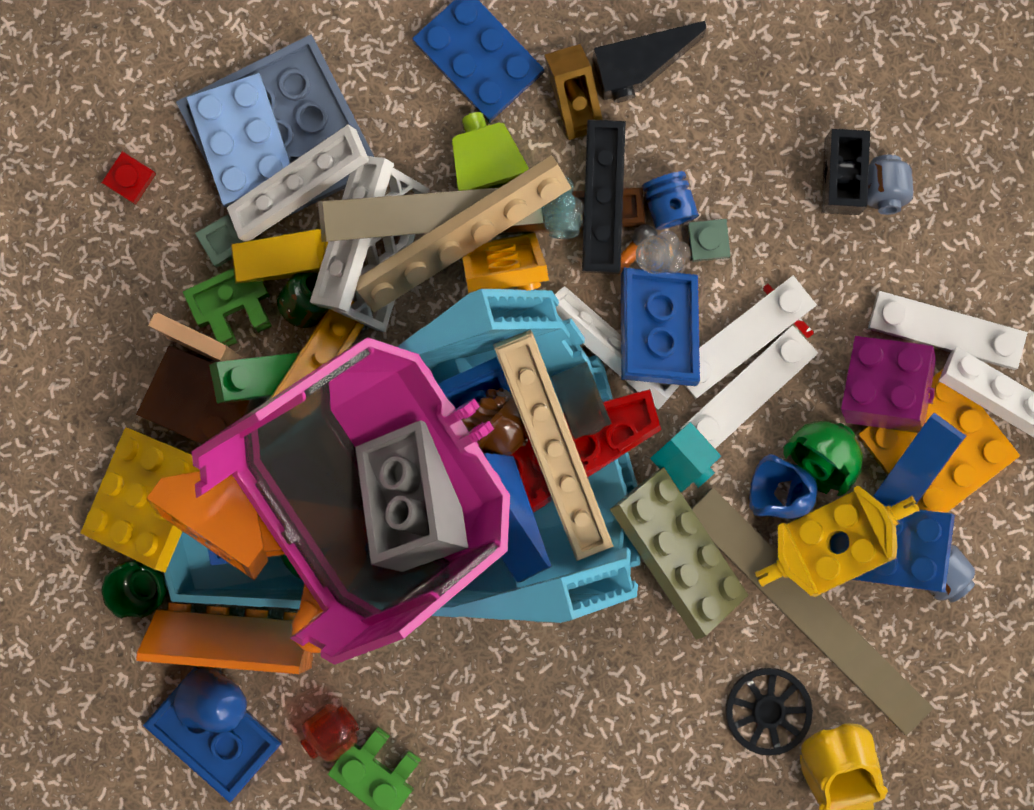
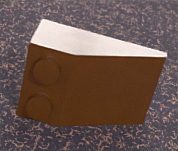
[136,346,268,444]

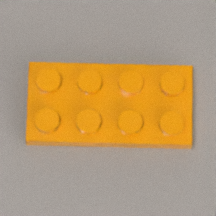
[462,233,549,294]

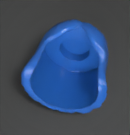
[749,454,818,519]
[174,667,247,733]

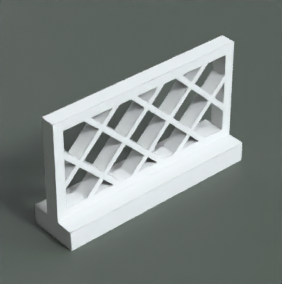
[310,156,429,332]

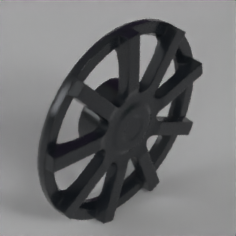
[725,668,813,756]

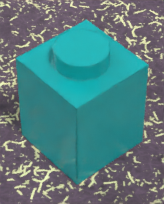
[650,422,721,493]

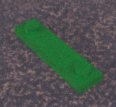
[209,353,299,404]

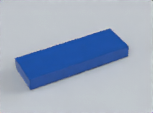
[873,413,966,506]

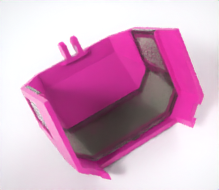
[192,337,510,665]

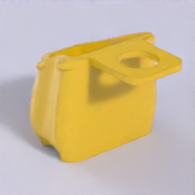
[800,723,888,810]

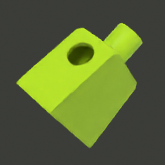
[452,112,529,191]

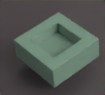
[195,214,245,268]
[688,219,731,262]

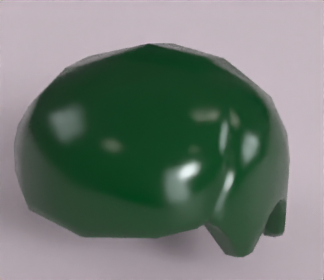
[101,560,167,619]

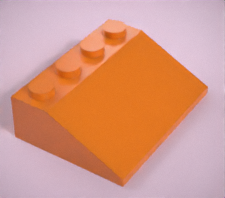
[136,602,313,674]

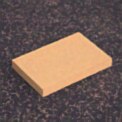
[148,312,243,362]

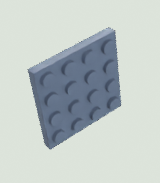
[176,34,374,219]

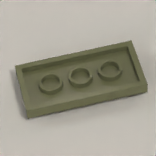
[610,467,749,640]

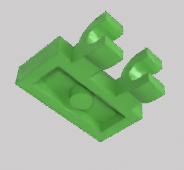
[183,268,272,347]
[327,726,421,810]

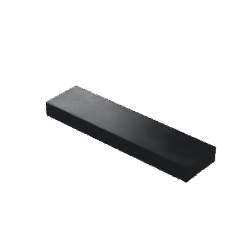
[582,120,626,274]

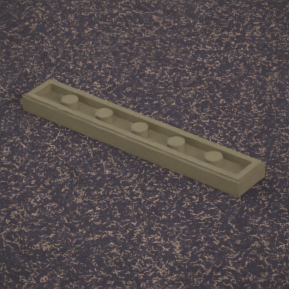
[318,188,543,242]

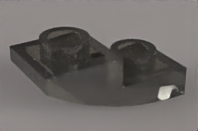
[551,361,612,439]

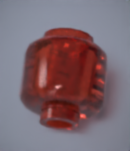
[300,704,360,762]

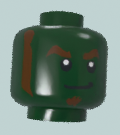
[277,273,329,328]

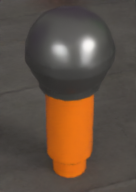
[618,225,658,275]

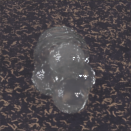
[636,231,691,274]

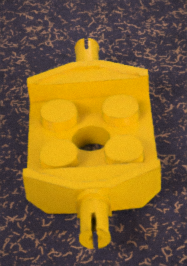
[755,486,920,597]

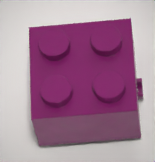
[841,336,936,433]

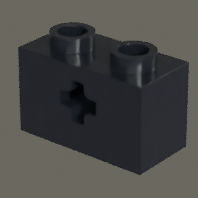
[821,129,870,215]

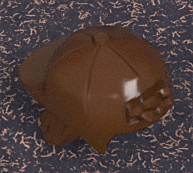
[461,387,529,456]

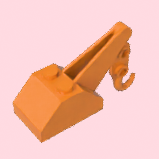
[146,471,368,653]

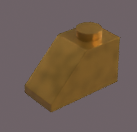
[544,44,603,140]

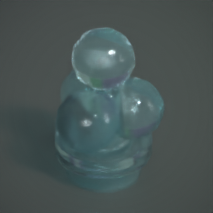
[542,175,584,239]

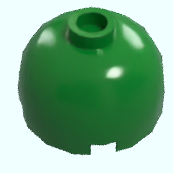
[783,421,863,496]

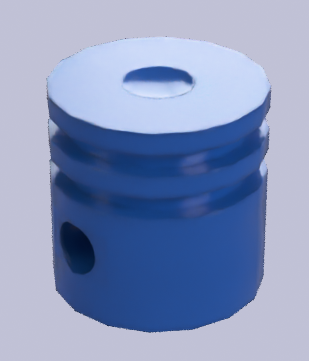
[642,171,699,230]

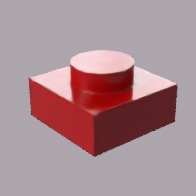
[101,151,156,205]

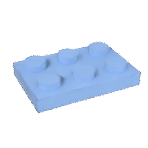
[187,73,291,207]

